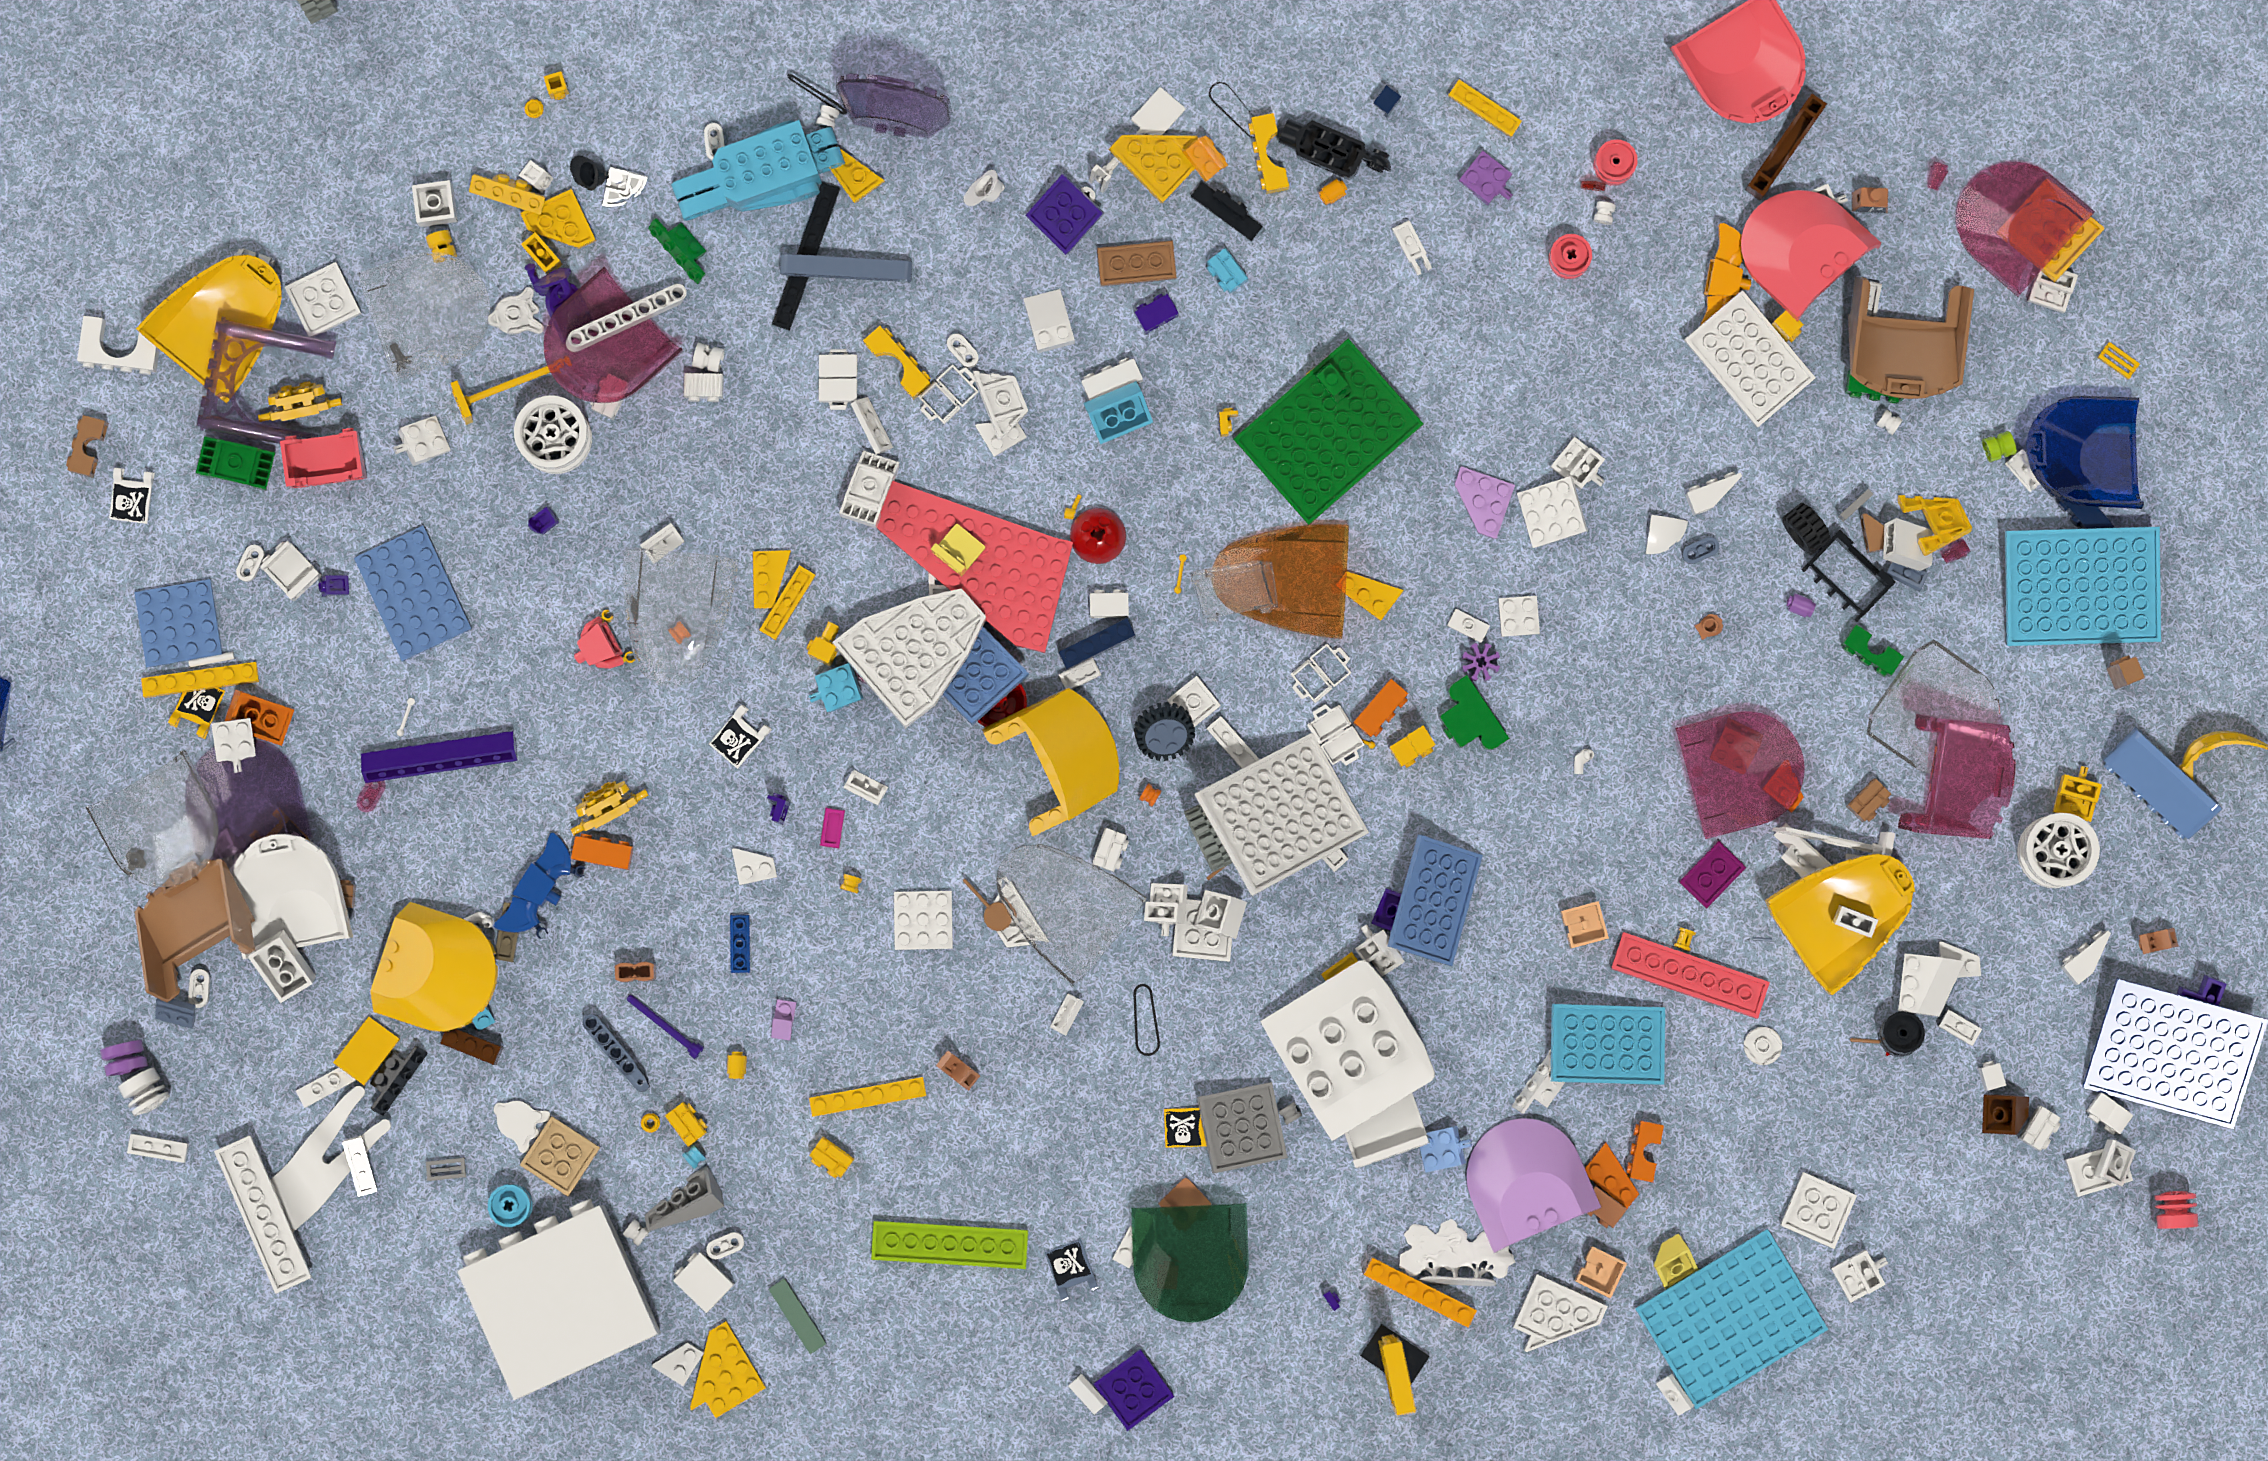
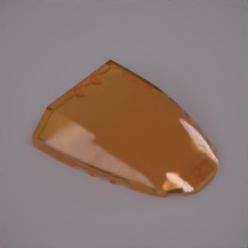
[1212,524,1349,639]

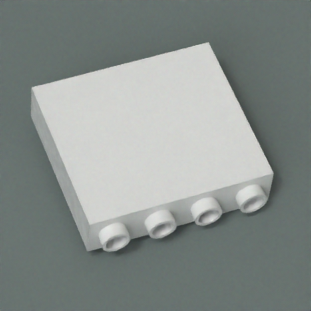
[457,1199,661,1400]

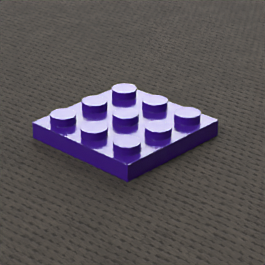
[1025,173,1104,255]
[1093,1349,1175,1431]

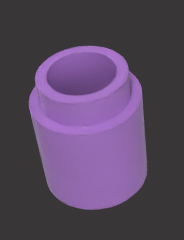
[1786,593,1816,617]

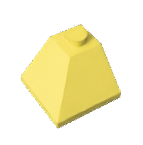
[1654,1233,1699,1290]

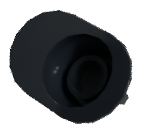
[570,155,609,191]

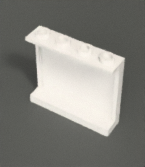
[1345,1093,1430,1169]

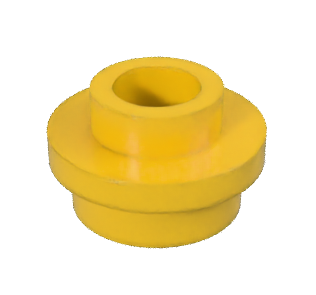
[641,1113,660,1133]

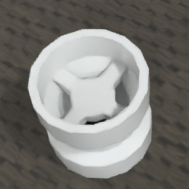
[816,105,840,130]
[1594,201,1616,225]
[1876,409,1903,435]
[623,1219,650,1246]

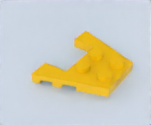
[1897,495,1972,556]

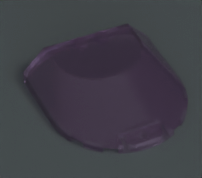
[836,74,952,139]
[185,739,313,862]

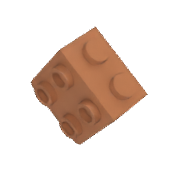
[1158,1178,1211,1231]

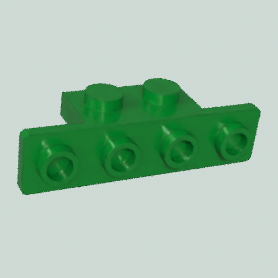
[648,218,706,284]

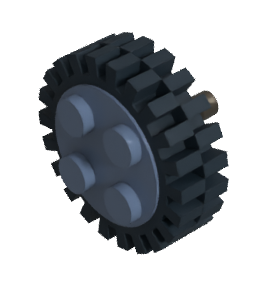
[1134,702,1195,761]

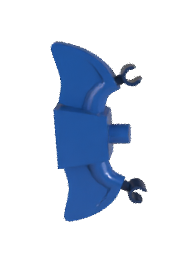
[494,833,586,939]

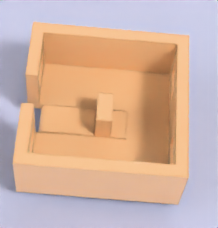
[1560,901,1609,949]
[1574,1246,1627,1298]

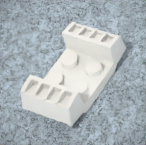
[839,450,900,528]

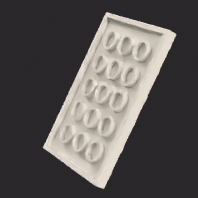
[1684,290,1815,428]

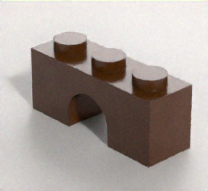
[440,1028,504,1065]

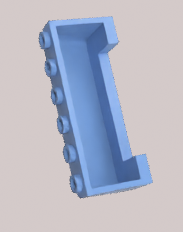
[2103,727,2223,839]

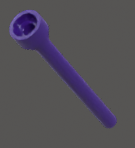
[627,995,704,1060]

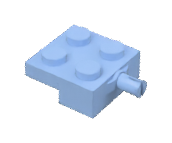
[1420,1126,1473,1173]

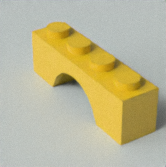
[1248,113,1289,194]
[863,326,931,400]

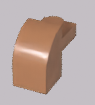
[2139,928,2179,954]
[936,1051,980,1091]

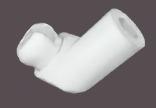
[1574,749,1594,774]
[464,911,493,928]

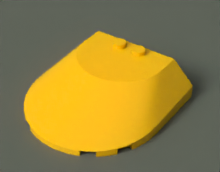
[370,902,498,1032]

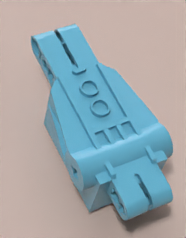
[671,120,845,221]

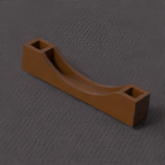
[1745,93,1827,201]

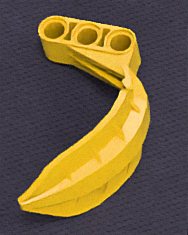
[2178,731,2268,780]

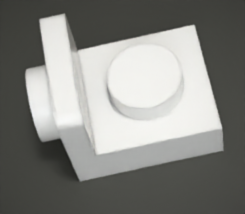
[519,160,553,193]

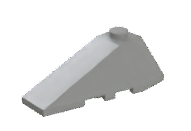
[645,1166,724,1231]

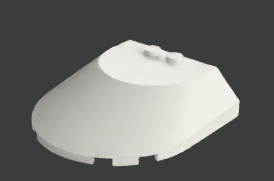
[233,834,353,959]

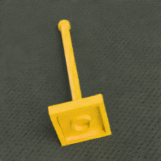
[450,356,571,425]

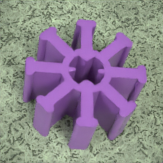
[1462,643,1500,682]

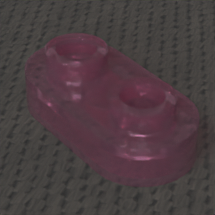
[357,781,386,813]

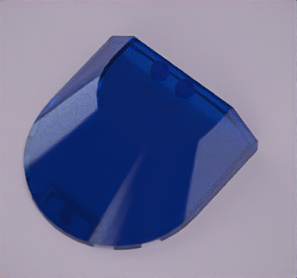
[2026,396,2144,509]

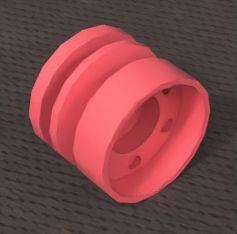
[2155,1191,2199,1229]

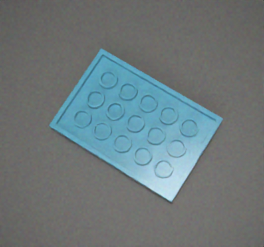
[1550,1004,1665,1085]

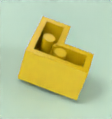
[1389,725,1436,768]

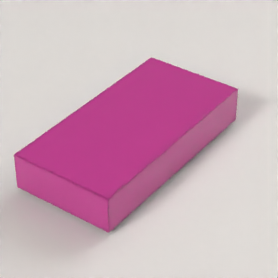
[820,808,845,849]

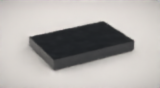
[1360,1324,1430,1384]

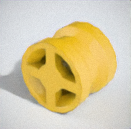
[840,874,862,894]

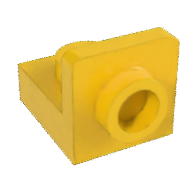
[1219,408,1239,437]

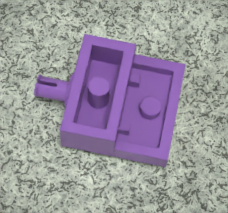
[1459,151,1513,205]

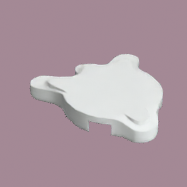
[488,287,544,335]
[494,1101,551,1153]

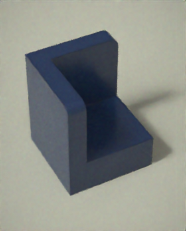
[1373,85,1402,117]

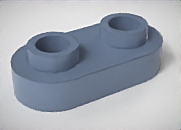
[1682,537,1719,564]

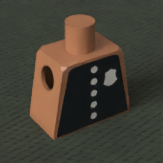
[1851,187,1888,213]

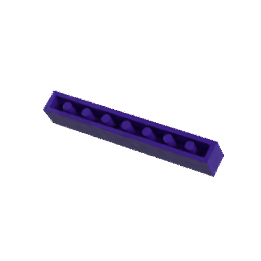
[361,731,518,783]

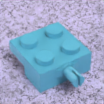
[809,663,864,712]

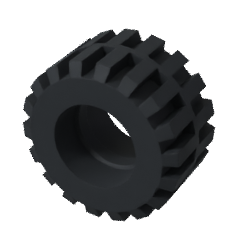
[1782,503,1831,555]

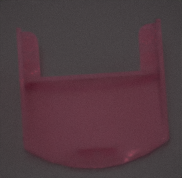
[1898,714,2016,839]

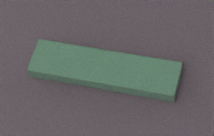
[768,1279,827,1354]

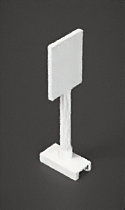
[1089,87,1186,193]
[1772,827,1895,856]

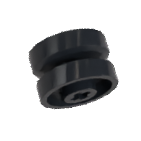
[1878,1011,1925,1057]

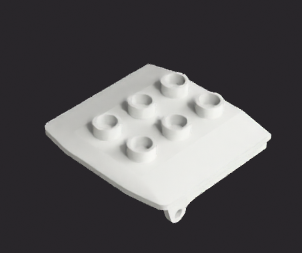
[1260,960,1435,1141]

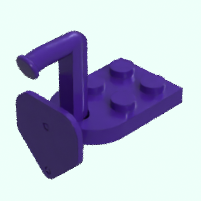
[524,263,593,344]

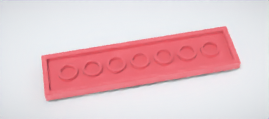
[1611,932,1770,1019]

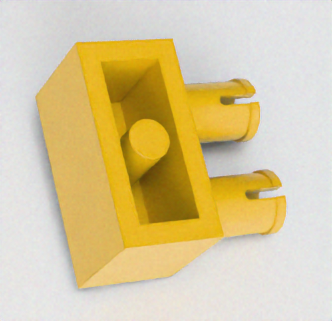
[806,621,840,667]

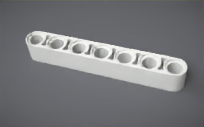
[566,284,687,352]

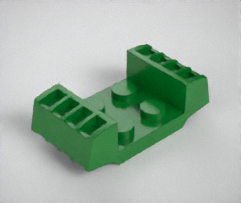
[195,436,275,491]

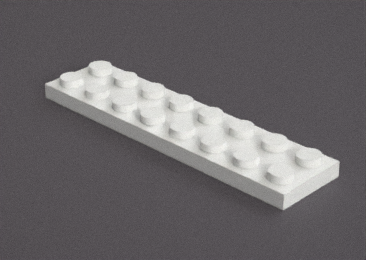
[214,1135,313,1294]

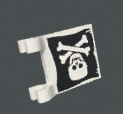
[109,468,155,524]
[709,705,772,769]

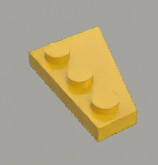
[829,146,885,203]
[753,550,791,609]

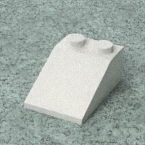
[1024,289,1075,353]

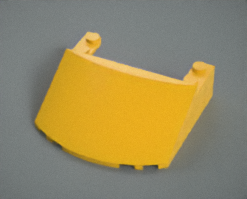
[982,688,1120,836]

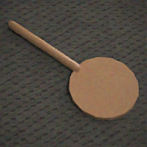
[963,879,1012,931]

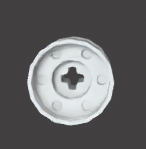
[118,1067,170,1116]

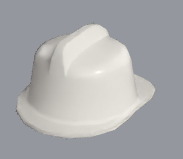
[964,170,1005,206]

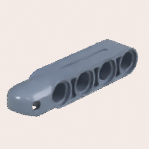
[582,1014,650,1092]

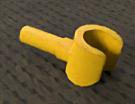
[1064,494,1082,519]

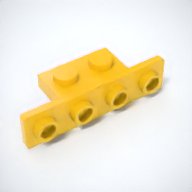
[469,174,545,215]

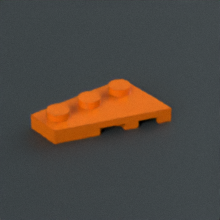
[1585,1142,1639,1209]

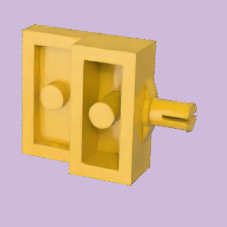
[2053,766,2102,822]

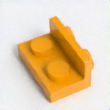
[1182,135,1228,182]

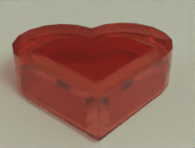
[1581,181,1606,191]

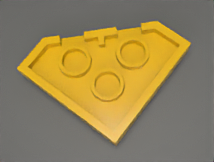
[520,189,596,249]

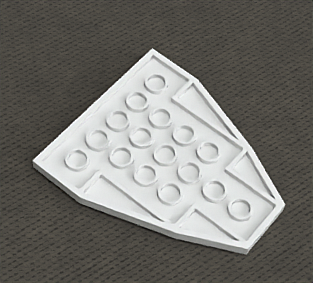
[833,588,986,729]

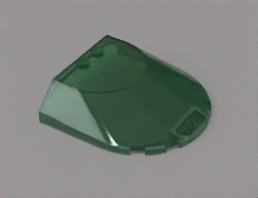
[1130,1203,1249,1322]

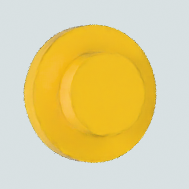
[525,99,544,118]

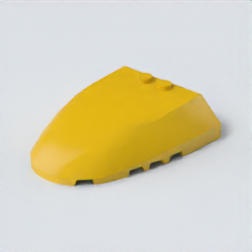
[136,255,282,404]
[1765,854,1915,995]

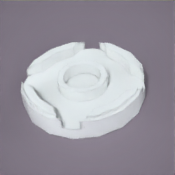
[1744,1027,1782,1065]

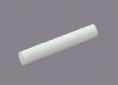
[189,652,235,667]

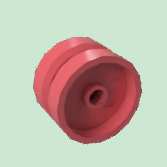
[1594,140,1637,186]
[1548,234,1592,279]

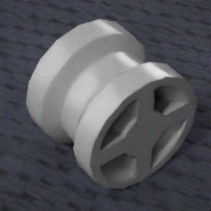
[1278,1102,1302,1125]

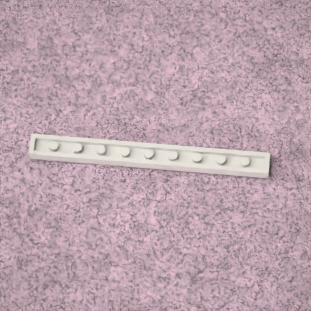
[1206,716,1348,872]

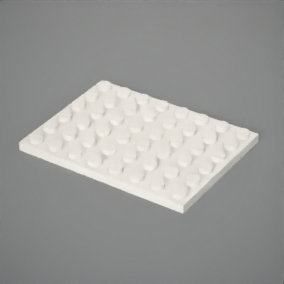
[1194,733,1369,896]

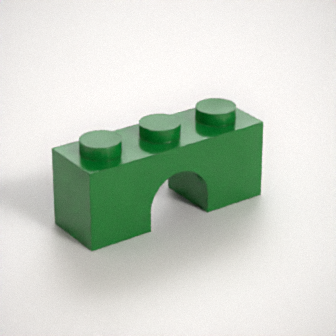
[1841,624,1905,677]

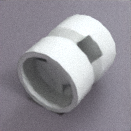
[692,343,725,373]

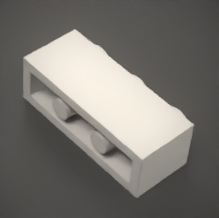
[1081,358,1143,401]

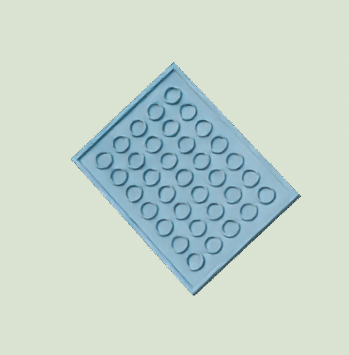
[2005,527,2161,646]

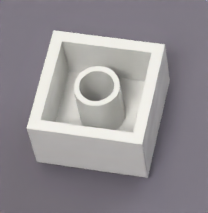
[412,180,458,227]

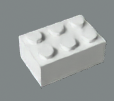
[248,930,316,1003]

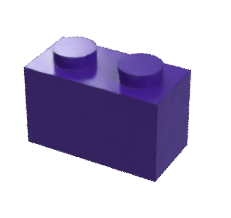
[1134,294,1179,334]

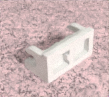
[2005,449,2048,492]
[640,523,685,564]
[844,770,888,806]

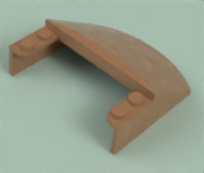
[1848,277,1974,399]
[134,859,255,1002]

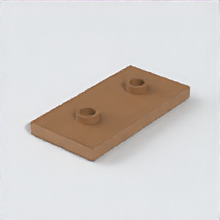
[1097,241,1177,286]

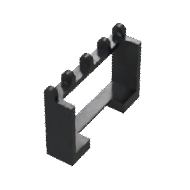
[1801,530,1896,622]

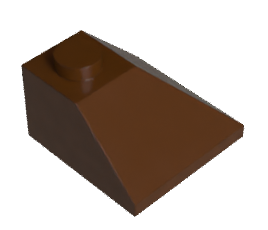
[1982,1095,2029,1135]

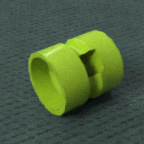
[1982,431,2017,463]

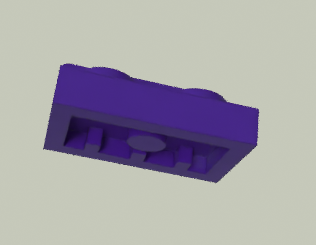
[767,793,790,825]

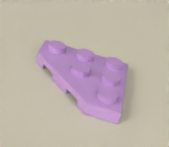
[1454,466,1515,539]

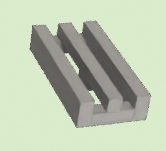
[1838,489,1873,522]
[426,1158,467,1181]

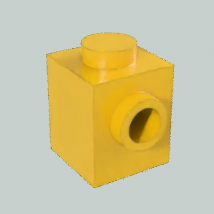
[543,71,569,100]

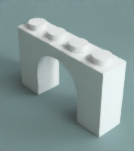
[77,316,160,375]

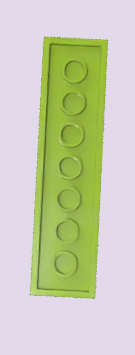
[871,1221,1028,1269]

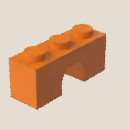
[1626,1121,1664,1183]

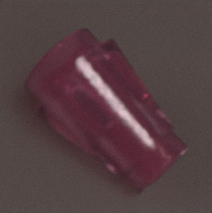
[1927,161,1949,191]
[1941,539,1971,564]

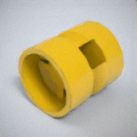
[426,230,457,264]

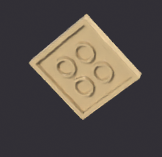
[520,1116,601,1197]

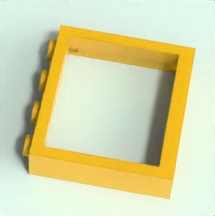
[1378,1335,1416,1416]

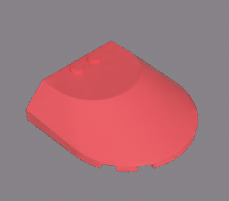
[1670,0,1806,123]
[1741,190,1881,321]

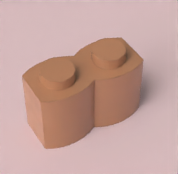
[615,962,656,983]

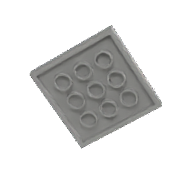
[1197,1082,1288,1174]

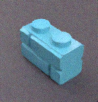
[1206,248,1248,294]

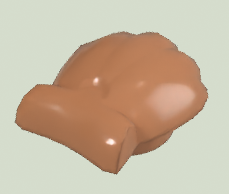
[1694,614,1723,640]

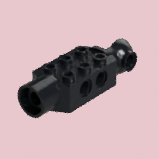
[1278,118,1391,180]

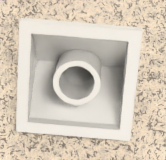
[2094,1140,2136,1187]

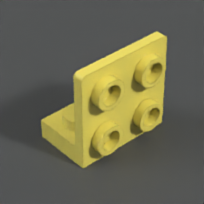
[931,524,985,577]

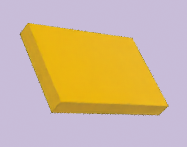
[333,1017,400,1086]

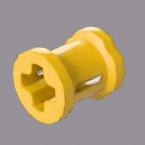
[1674,927,1696,951]

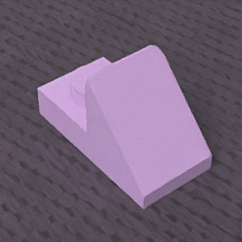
[771,999,797,1041]

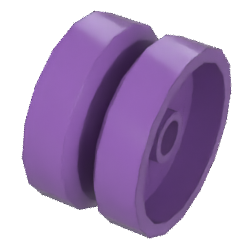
[100,1040,148,1077]

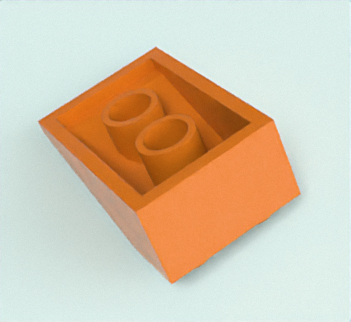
[224,689,294,746]

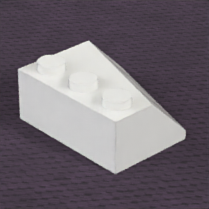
[1898,953,1965,1017]

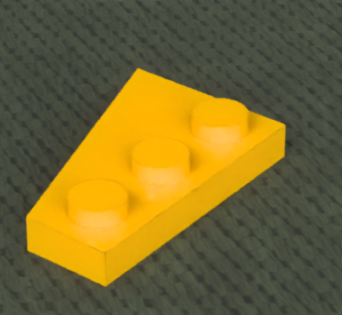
[1335,571,1404,621]

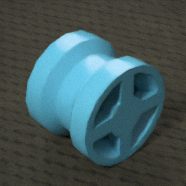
[682,1144,706,1169]

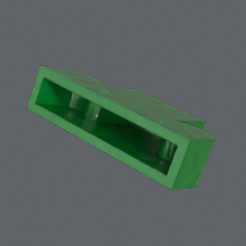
[1439,675,1510,750]

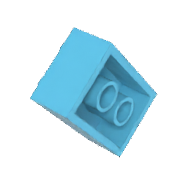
[1083,381,1153,444]

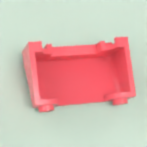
[280,428,367,488]

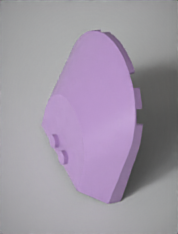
[1467,1118,1601,1253]

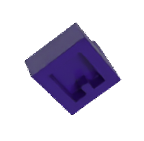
[318,575,349,597]

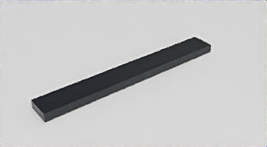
[772,182,840,331]

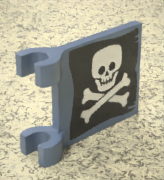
[1045,1239,1099,1302]

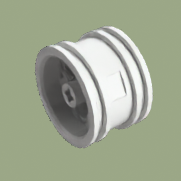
[514,395,592,474]
[2017,813,2100,888]

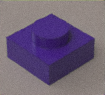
[1322,1290,1341,1311]

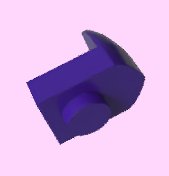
[528,507,559,534]

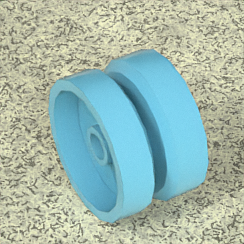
[488,1184,533,1227]

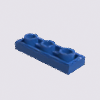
[730,915,750,973]

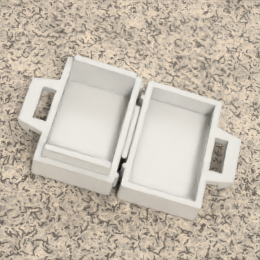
[819,349,857,410]
[918,364,979,424]
[1291,644,1351,703]
[1307,704,1365,766]

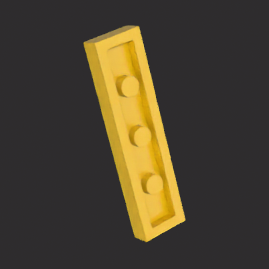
[1448,79,1522,138]
[759,565,816,640]

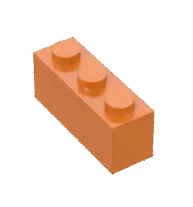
[1353,679,1408,738]
[571,833,634,870]

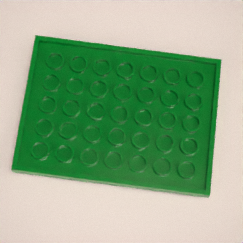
[1233,338,1424,525]

